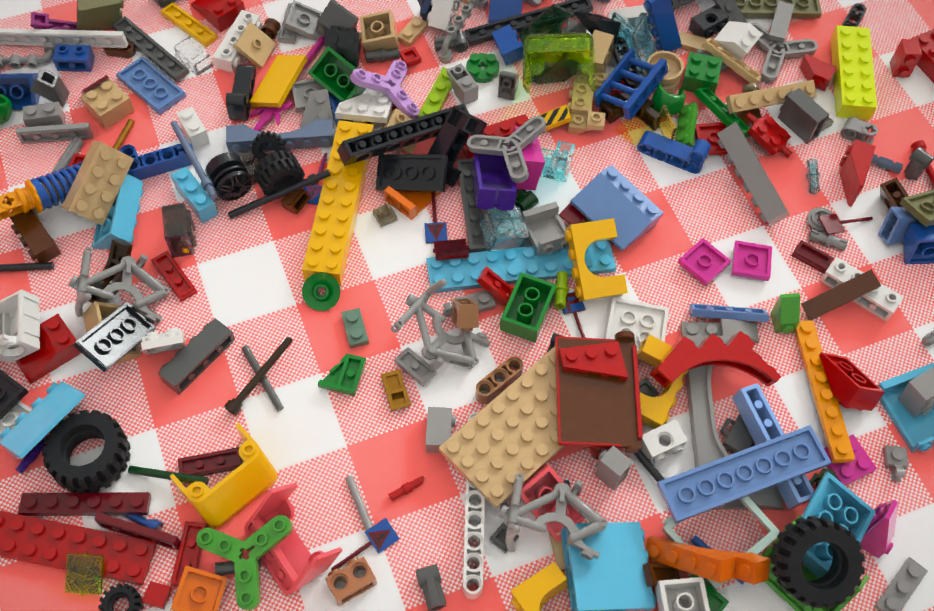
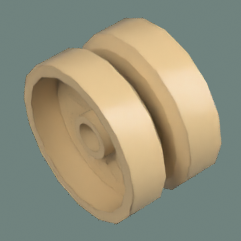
[643,51,684,94]

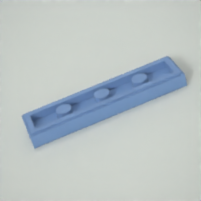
[689,303,770,322]

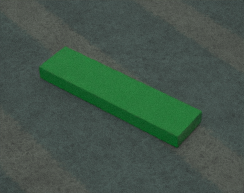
[694,87,750,137]

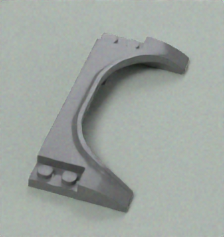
[680,319,784,510]

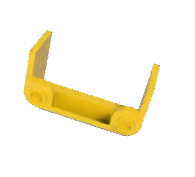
[170,422,278,528]

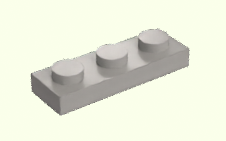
[874,556,928,611]

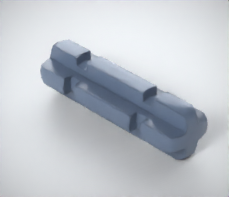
[871,154,903,173]

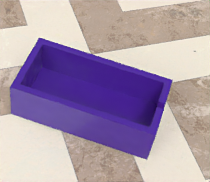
[471,153,517,211]

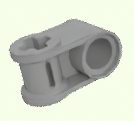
[841,117,878,144]

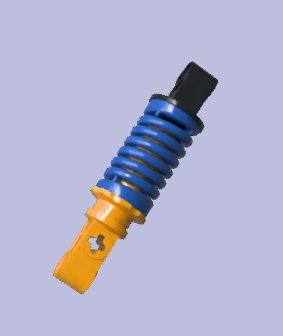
[0,161,83,220]

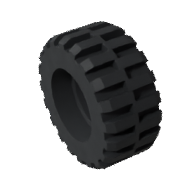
[42,410,131,493]
[771,516,865,608]

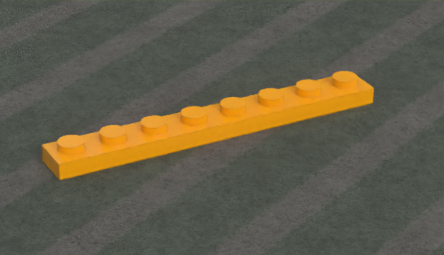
[794,320,855,463]

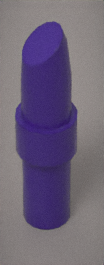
[15,439,45,474]

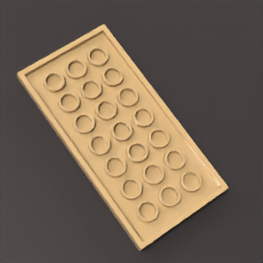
[438,346,565,509]

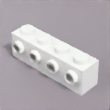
[212,10,263,73]
[820,257,904,322]

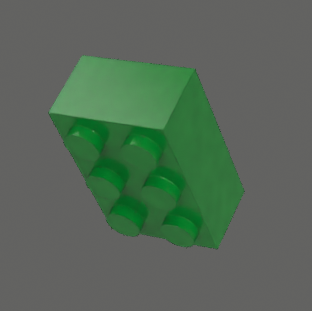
[500,272,557,343]

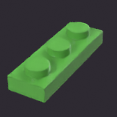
[675,102,699,147]

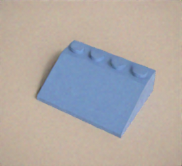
[570,165,664,251]

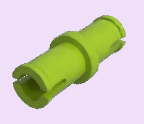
[554,271,569,309]

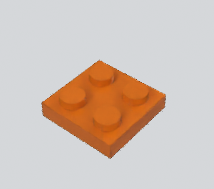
[170,565,228,611]

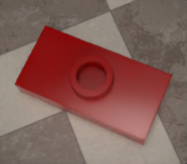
[476,266,514,305]

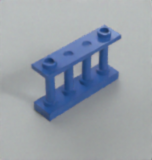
[594,47,668,120]

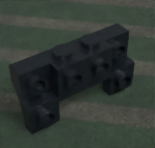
[427,105,488,187]

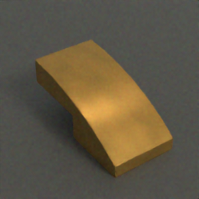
[381,369,411,411]

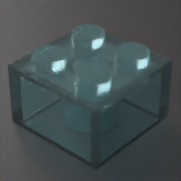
[479,207,530,251]

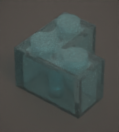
[540,141,575,183]

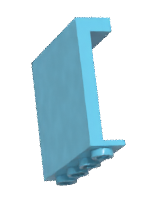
[878,363,934,453]
[560,522,656,611]

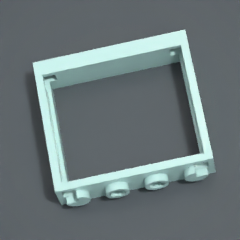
[662,496,780,590]

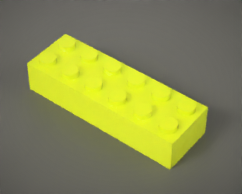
[830,25,877,120]

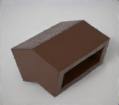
[281,189,311,214]

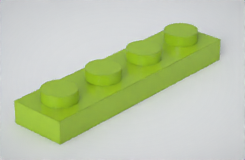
[417,67,452,118]

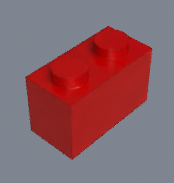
[889,39,922,78]

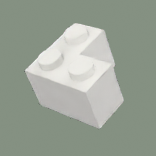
[427,0,461,30]

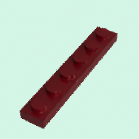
[18,492,152,516]

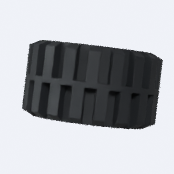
[254,150,305,197]

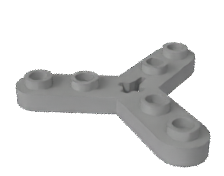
[751,23,818,82]
[467,116,547,183]

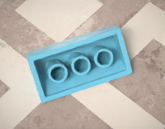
[91,174,143,249]

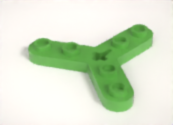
[196,515,293,611]

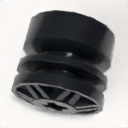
[205,152,253,201]

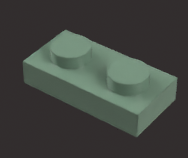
[341,308,369,348]

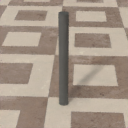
[241,345,284,411]

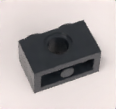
[688,5,729,38]

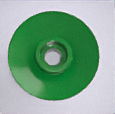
[302,273,341,311]

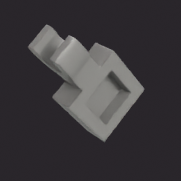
[883,445,908,482]

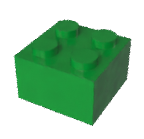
[681,52,723,94]

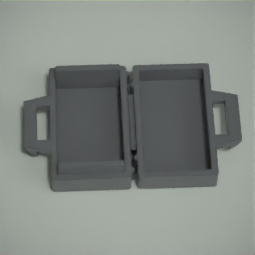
[720,413,755,453]

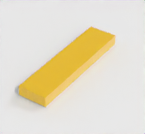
[160,2,218,47]

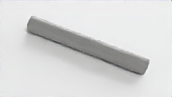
[345,475,373,530]

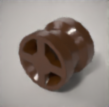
[261,18,281,39]

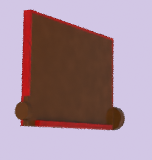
[555,331,643,454]

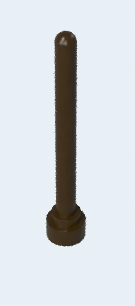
[224,337,293,416]

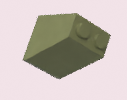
[76,0,124,31]

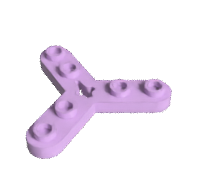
[350,60,420,119]

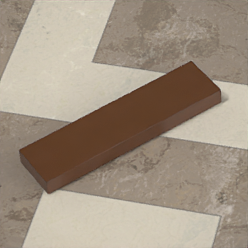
[801,269,881,320]

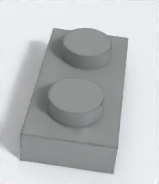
[394,347,437,387]

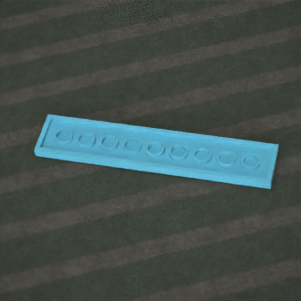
[426,241,616,293]

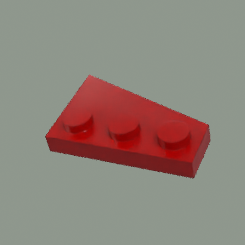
[558,341,628,381]

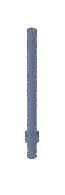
[170,121,218,200]

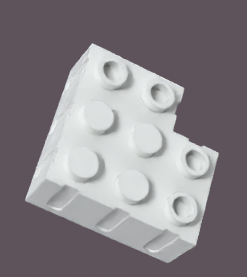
[0,289,40,363]

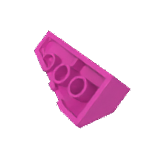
[860,500,898,558]

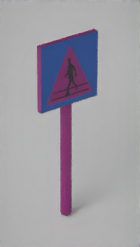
[303,153,327,206]

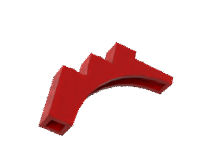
[649,331,781,388]

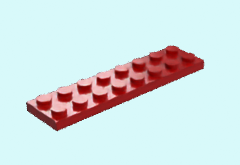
[0,511,157,586]

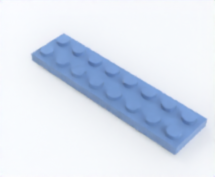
[657,425,832,524]

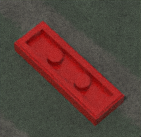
[151,251,197,302]
[170,521,208,587]

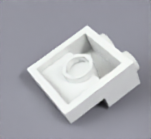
[141,328,186,355]

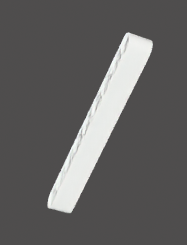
[463,412,485,600]

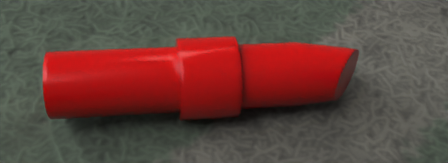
[388,476,424,501]

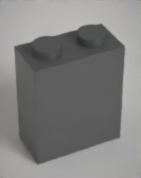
[778,88,829,144]

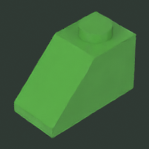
[770,293,800,334]

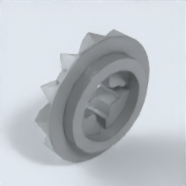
[806,207,833,233]

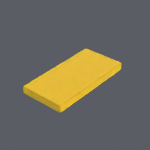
[249,55,308,108]

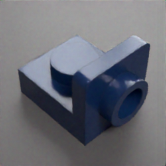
[417,0,433,23]

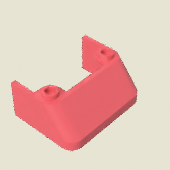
[245,482,343,594]

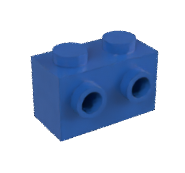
[492,24,525,66]
[52,44,95,72]

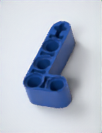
[637,131,711,174]
[119,143,195,180]

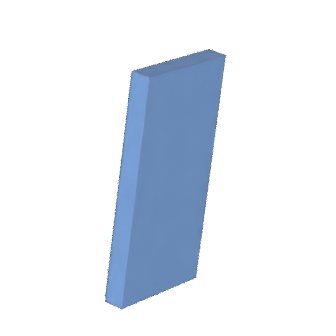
[116,56,187,115]

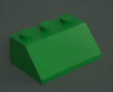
[308,46,367,102]

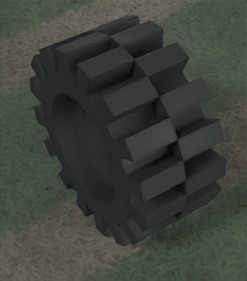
[251,131,285,163]
[98,583,144,611]

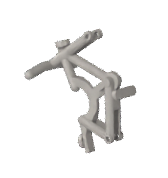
[68,247,170,323]
[391,279,491,372]
[498,473,608,560]

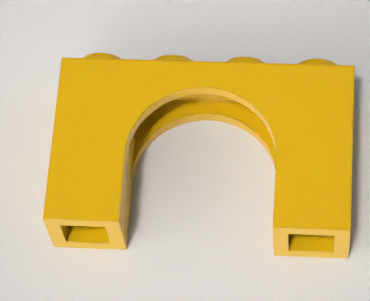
[564,218,628,302]
[637,334,689,429]
[510,562,568,611]

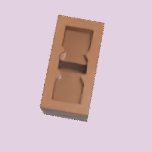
[325,556,377,607]

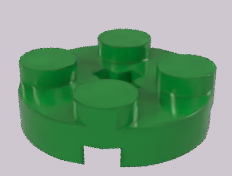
[466,53,500,83]

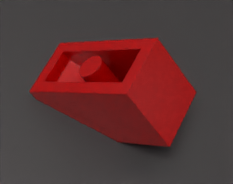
[800,54,837,92]

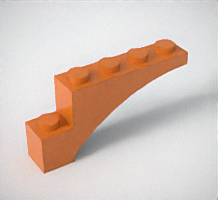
[646,536,770,585]

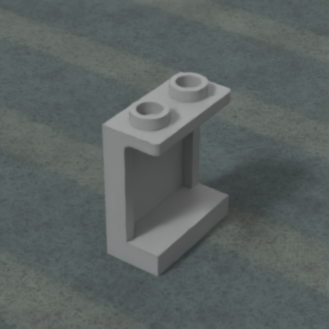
[521,202,569,256]

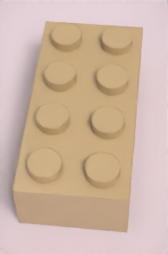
[61,140,134,226]

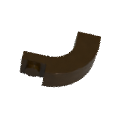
[599,93,661,130]
[89,238,133,303]

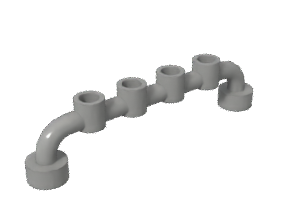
[438,0,488,62]
[0,41,57,69]

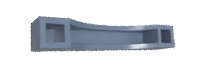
[226,119,334,153]

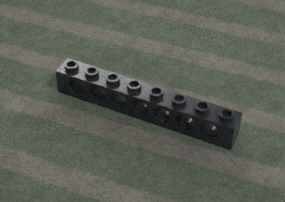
[337,103,469,166]

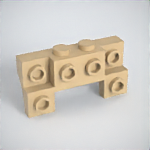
[568,72,609,134]

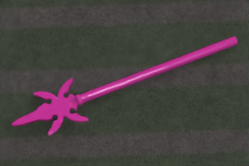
[249,36,325,131]

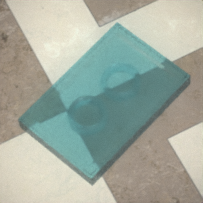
[628,13,655,75]

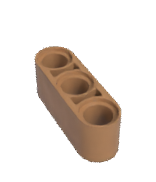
[475,356,523,404]

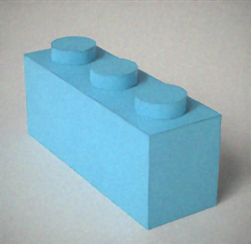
[170,167,218,224]

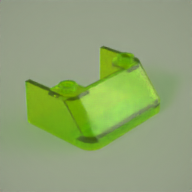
[522,32,596,93]

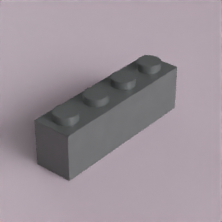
[158,318,235,395]

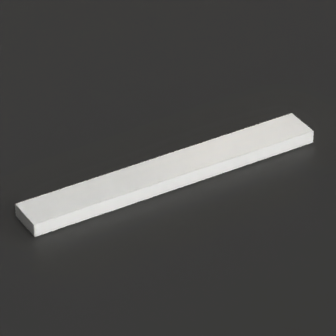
[0,28,128,48]

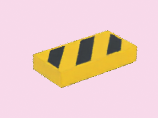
[538,104,572,132]

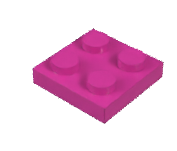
[678,238,731,286]
[731,240,772,281]
[824,434,877,486]

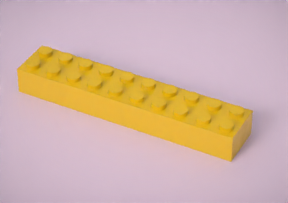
[302,120,374,286]

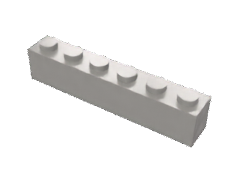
[717,122,790,226]

